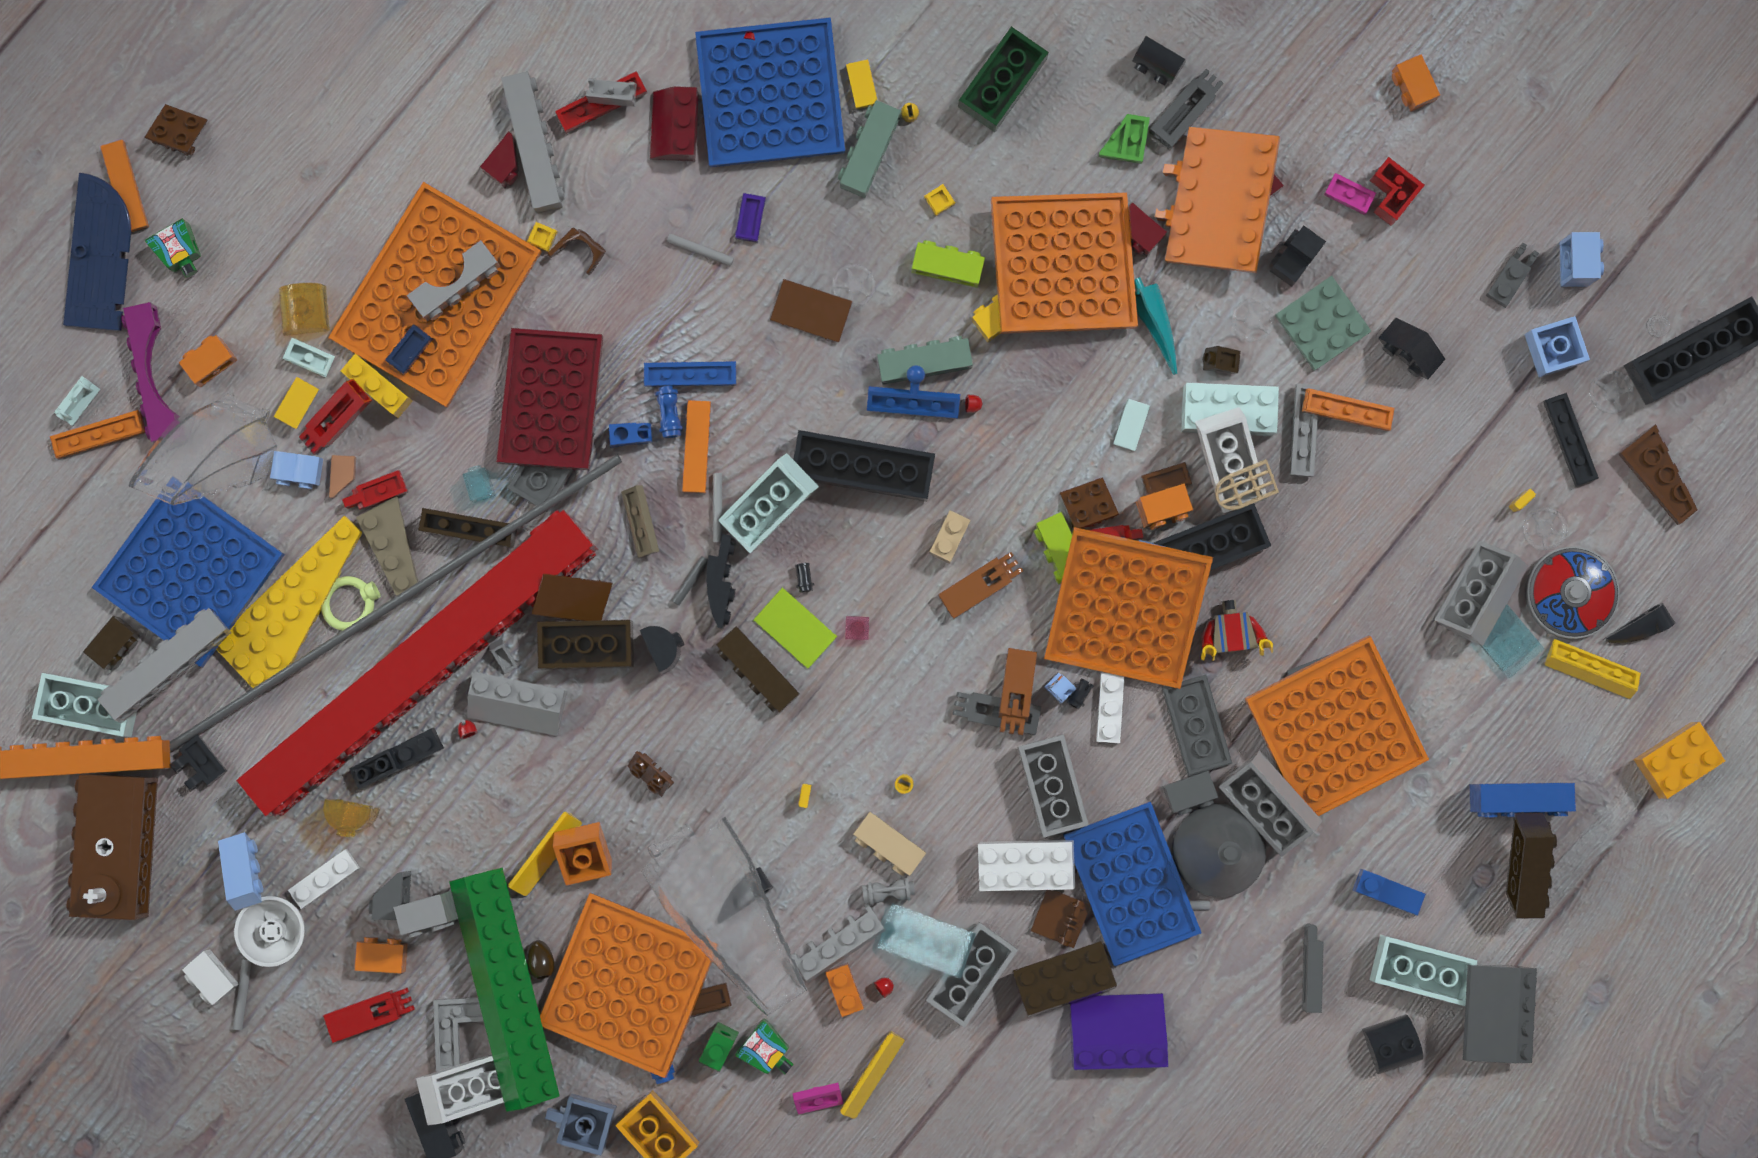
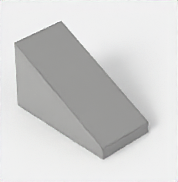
[489,638,517,673]

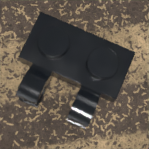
[170,735,227,791]

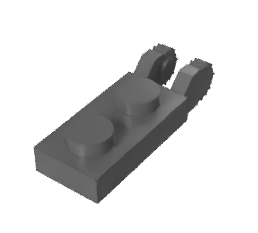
[1486,242,1539,308]

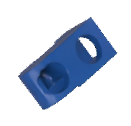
[608,423,652,448]

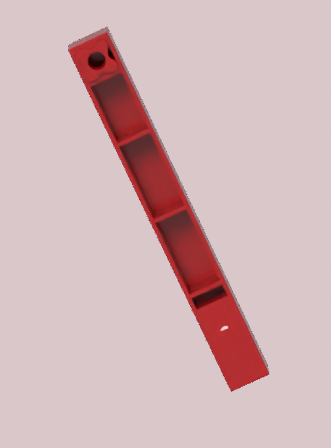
[236,510,598,817]

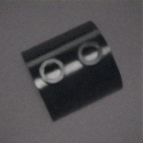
[1132,36,1186,86]
[640,626,685,674]
[1362,1014,1423,1074]

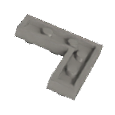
[433,997,483,1071]

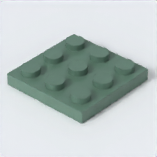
[1275,276,1371,371]

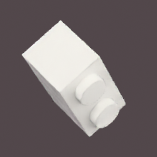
[182,949,239,1005]

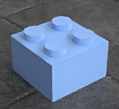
[1560,232,1604,287]
[1524,316,1590,378]

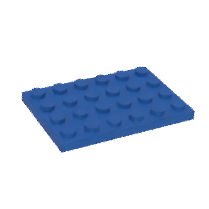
[1063,801,1202,966]

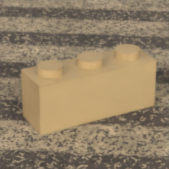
[853,812,926,876]

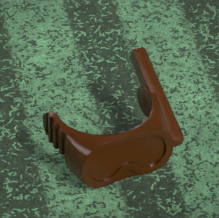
[547,228,606,275]

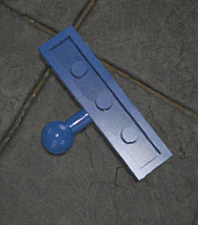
[867,365,960,418]

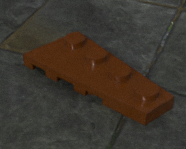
[1618,424,1698,525]

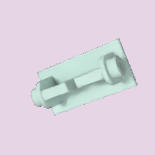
[54,376,101,426]

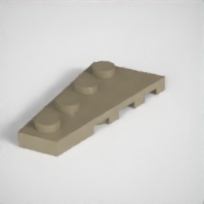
[356,496,418,596]

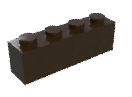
[418,508,517,548]
[716,626,800,713]

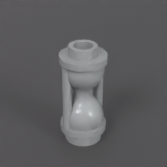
[862,877,915,905]

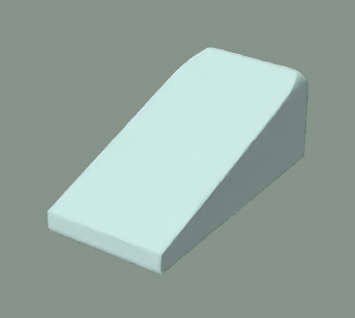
[282,338,335,377]
[1113,399,1150,451]

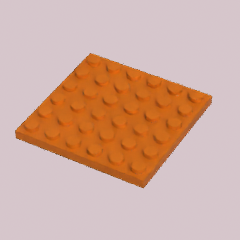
[991,193,1138,334]
[1044,527,1213,689]
[1244,635,1429,816]
[540,893,719,1078]

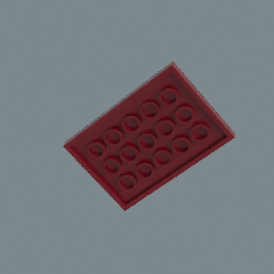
[496,328,603,471]

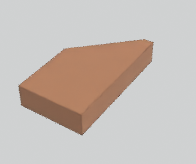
[329,455,356,498]

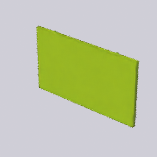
[754,587,837,669]

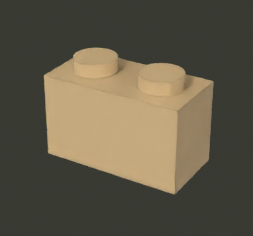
[929,510,970,564]

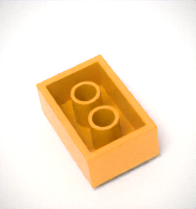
[1633,722,1726,799]
[615,1090,700,1158]

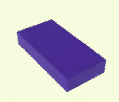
[735,193,766,243]

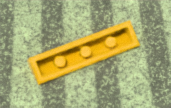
[1545,639,1641,699]
[508,812,582,896]
[840,1031,905,1119]

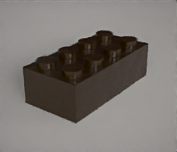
[537,620,634,670]
[1506,813,1557,919]
[1013,941,1117,1018]

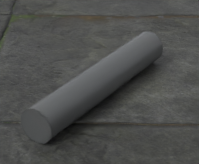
[672,556,708,606]

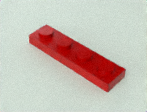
[555,71,647,133]

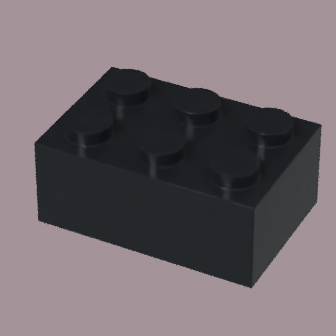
[404,1091,465,1158]

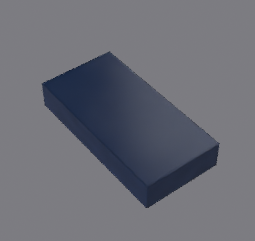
[385,324,433,375]

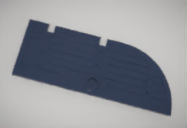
[63,173,131,331]

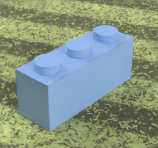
[218,832,263,911]

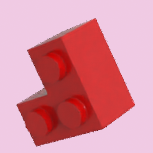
[1369,157,1425,226]

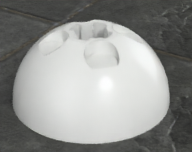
[234,896,305,967]

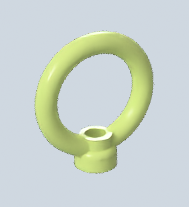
[321,576,381,631]

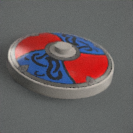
[1525,546,1620,639]

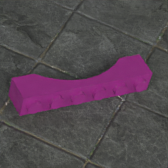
[122,302,184,445]

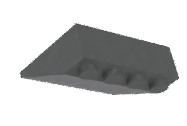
[1463,965,1537,1063]

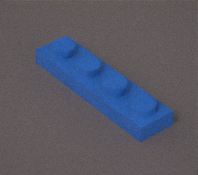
[644,361,737,387]

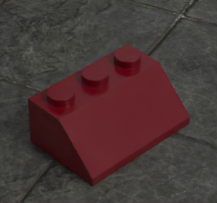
[650,86,699,162]

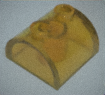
[279,283,330,336]
[323,798,380,837]

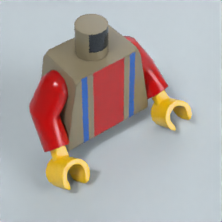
[1201,600,1273,661]

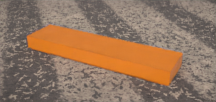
[100,140,149,232]
[1302,388,1395,431]
[682,400,711,493]
[50,410,145,459]

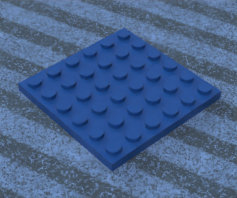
[695,17,845,168]
[91,475,285,667]

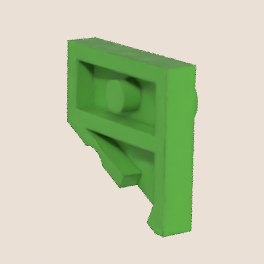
[1099,114,1150,164]

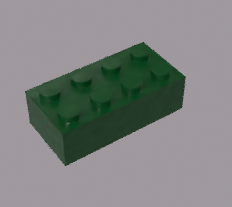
[958,26,1049,132]

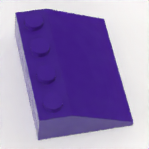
[1070,993,1168,1070]

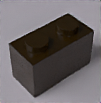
[83,616,141,670]

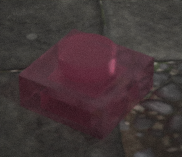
[845,616,869,640]

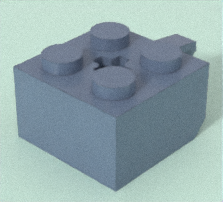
[545,1094,617,1156]

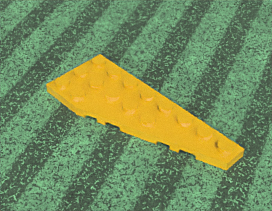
[216,516,362,688]

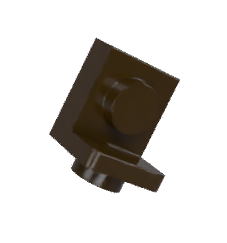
[1202,346,1241,374]

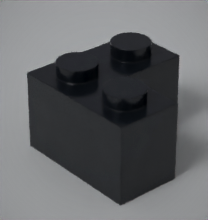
[1270,225,1326,287]
[1378,317,1445,380]

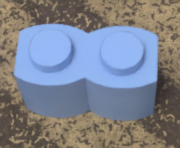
[270,451,323,489]

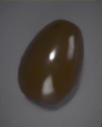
[526,940,555,979]

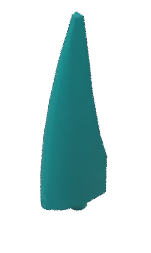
[1134,277,1177,375]

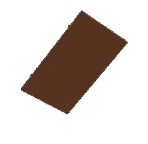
[770,279,853,342]
[532,574,613,621]

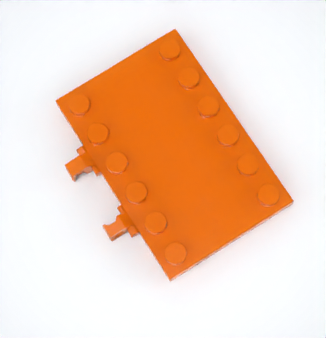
[1155,127,1280,273]

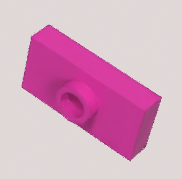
[1324,173,1376,215]
[793,1083,844,1115]

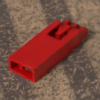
[299,379,372,455]
[323,987,415,1043]

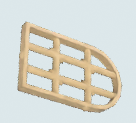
[1215,459,1279,510]

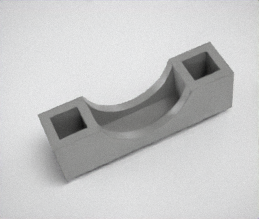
[407,240,501,321]

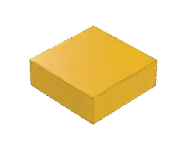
[924,184,955,216]
[527,222,558,252]
[1508,488,1536,512]
[798,784,812,808]

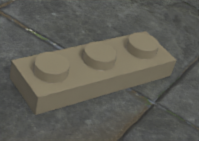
[621,485,659,558]

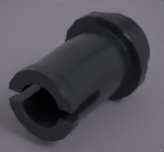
[795,563,815,593]
[1067,678,1094,709]

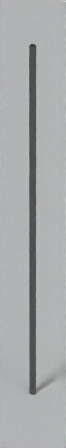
[170,454,622,752]

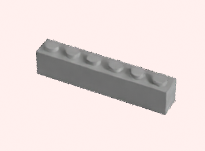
[501,71,565,214]
[97,608,232,723]

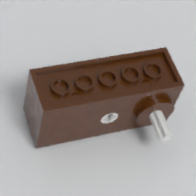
[66,775,158,920]

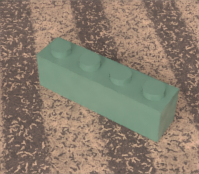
[838,100,901,198]
[877,336,973,385]

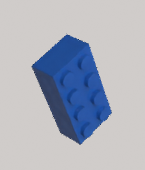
[1469,783,1576,817]

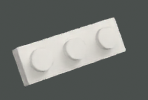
[1096,672,1124,743]
[288,849,360,909]

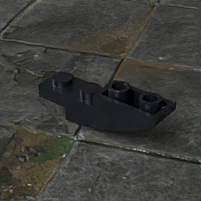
[706,534,736,629]
[349,728,444,789]

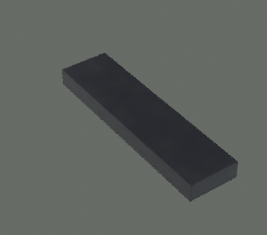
[1543,393,1599,487]

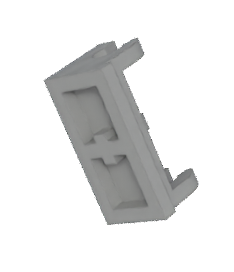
[586,78,637,107]

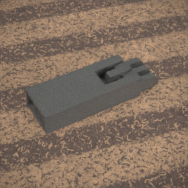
[1149,69,1224,150]
[952,692,1042,735]
[1302,923,1324,1013]

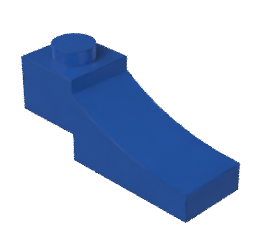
[1352,869,1426,916]

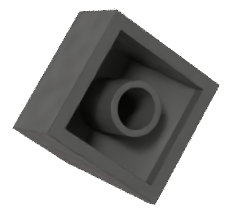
[369,871,411,920]

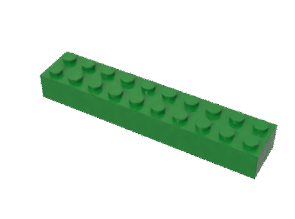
[449,867,560,1112]

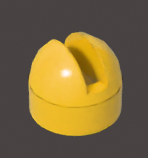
[901,103,919,122]
[895,774,914,794]

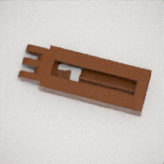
[938,552,1023,620]
[998,648,1037,736]

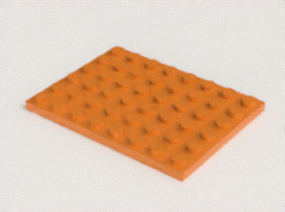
[328,182,542,408]

